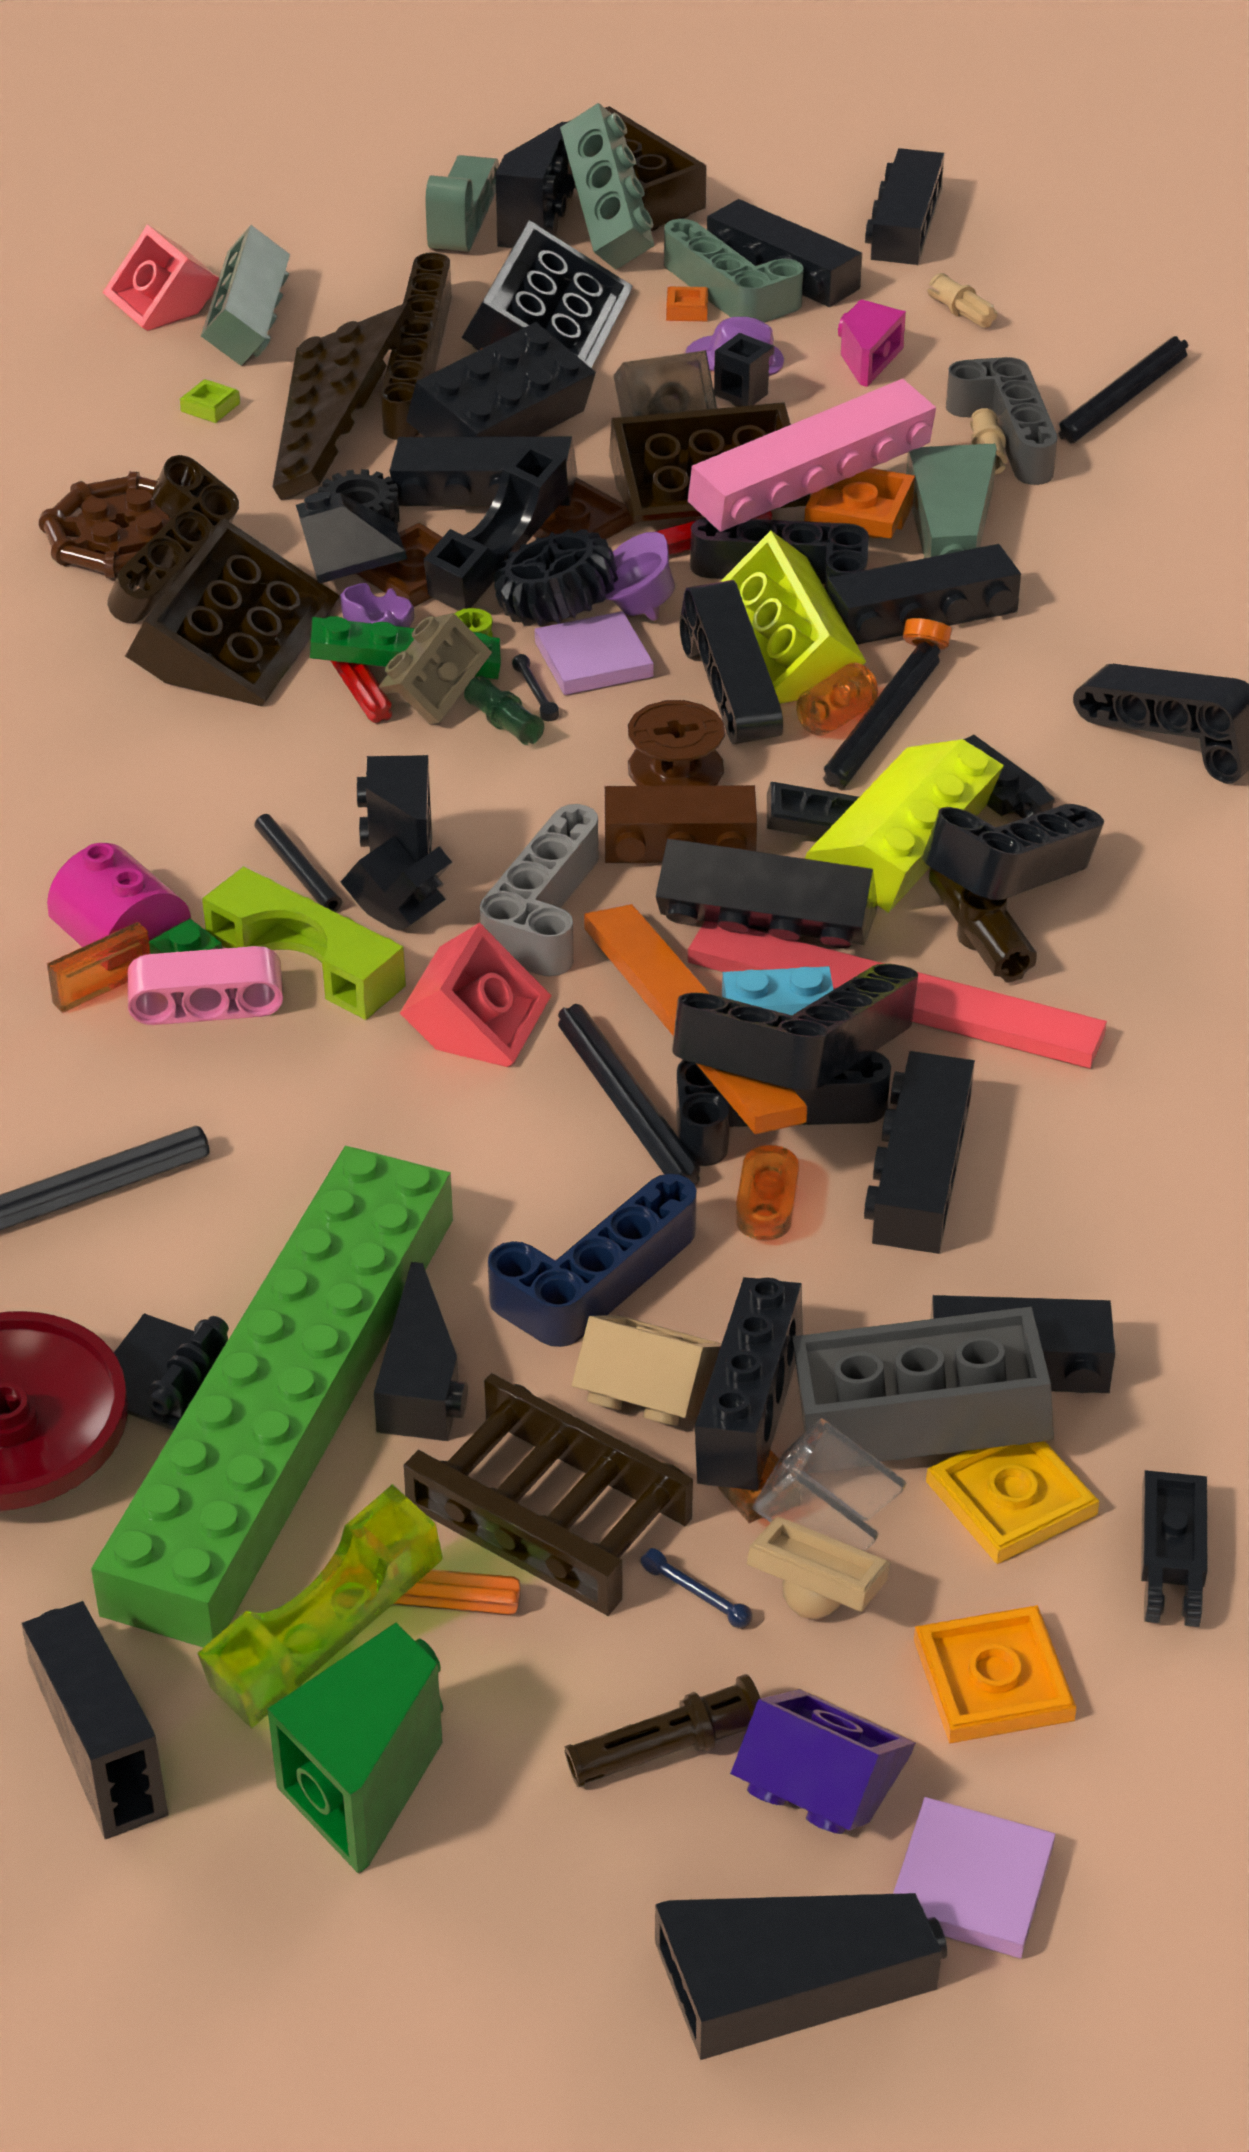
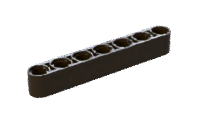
[381,252,452,440]

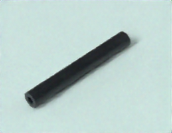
[254,814,342,912]

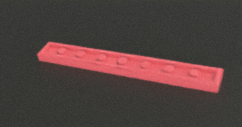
[688,921,1107,1068]

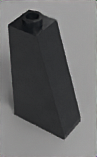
[21,1601,168,1840]
[655,1893,947,2060]

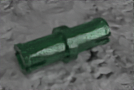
[464,676,544,745]

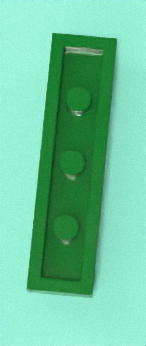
[309,616,501,679]

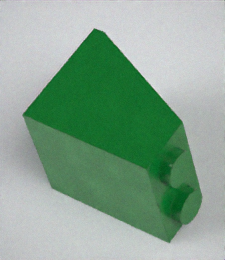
[267,1623,443,1874]

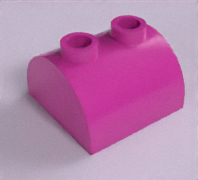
[47,843,191,968]

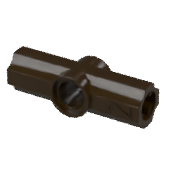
[929,868,1037,983]

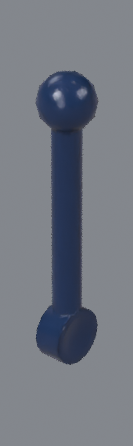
[640,1548,752,1628]

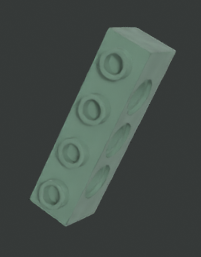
[560,103,655,270]

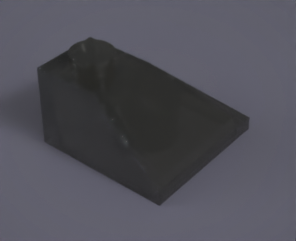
[613,350,717,417]

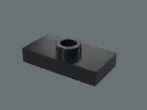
[767,781,859,838]

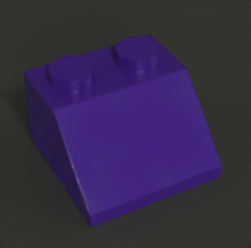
[730,1689,916,1834]

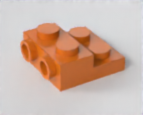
[804,468,915,539]

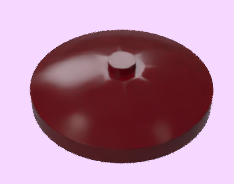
[0,1311,128,1511]

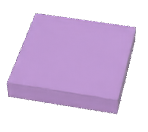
[535,611,654,695]
[893,1797,1056,1959]

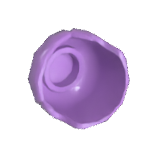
[340,583,415,628]

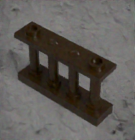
[403,1373,693,1616]

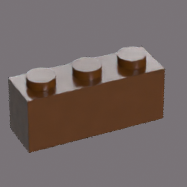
[605,785,757,863]

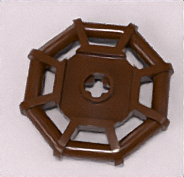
[38,471,171,578]

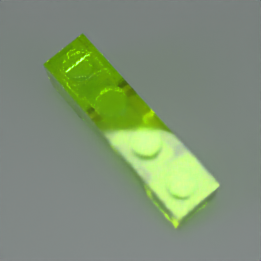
[197,1484,443,1729]

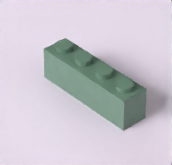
[201,225,290,366]

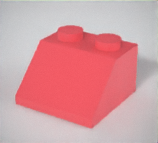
[103,224,219,331]
[400,923,551,1067]

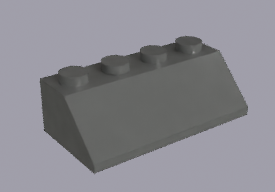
[792,1307,1054,1470]

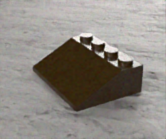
[609,402,811,522]
[125,519,340,707]

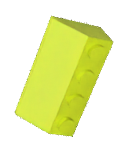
[720,531,866,704]
[805,739,1004,913]

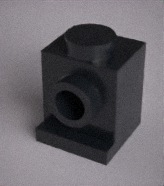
[714,333,774,406]

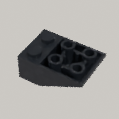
[495,121,575,248]

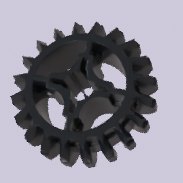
[493,529,618,626]

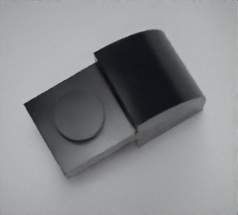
[340,836,452,930]

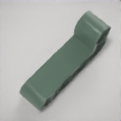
[425,155,499,252]
[664,219,803,323]

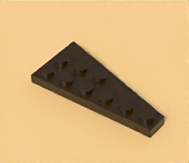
[272,302,416,500]

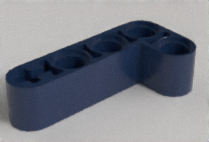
[488,1174,697,1347]

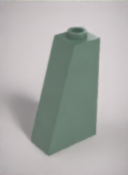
[906,444,997,558]

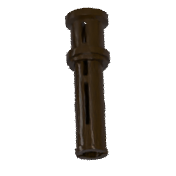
[564,1674,761,1788]

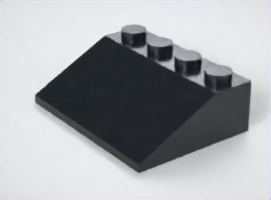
[461,220,633,368]

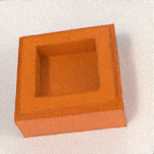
[666,286,708,322]

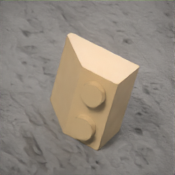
[571,1315,722,1426]

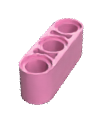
[128,946,283,1025]

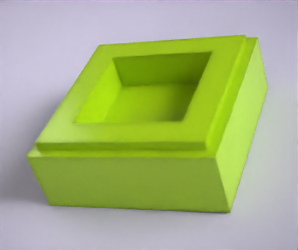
[180,379,240,423]

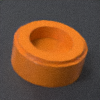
[903,618,952,650]

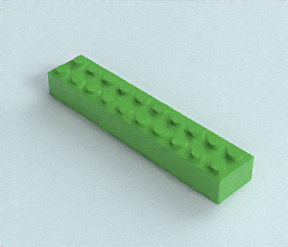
[91,1145,453,1651]

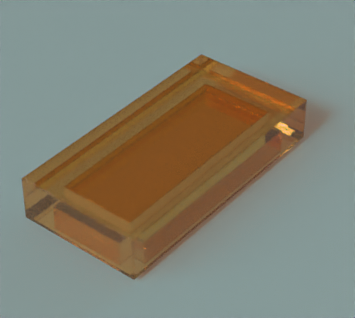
[47,922,151,1013]

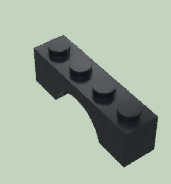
[424,440,569,611]

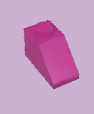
[838,299,906,387]

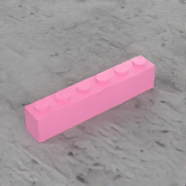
[688,379,936,532]

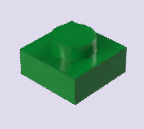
[149,918,223,954]

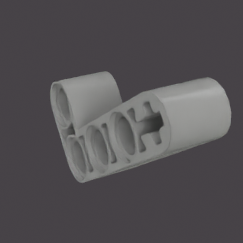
[480,804,599,976]

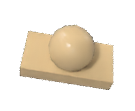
[746,1516,891,1620]

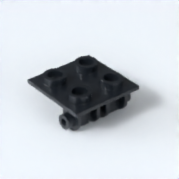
[114,1313,229,1431]

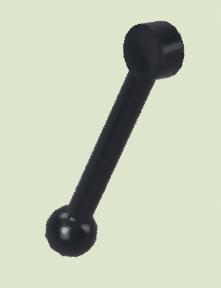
[512,654,559,722]

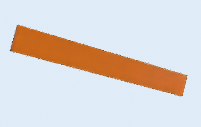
[584,904,807,1134]

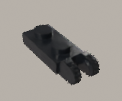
[1141,1470,1208,1627]

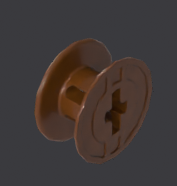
[628,700,725,786]

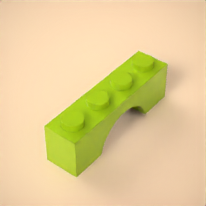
[202,866,406,1020]

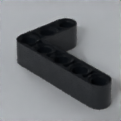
[672,964,918,1090]

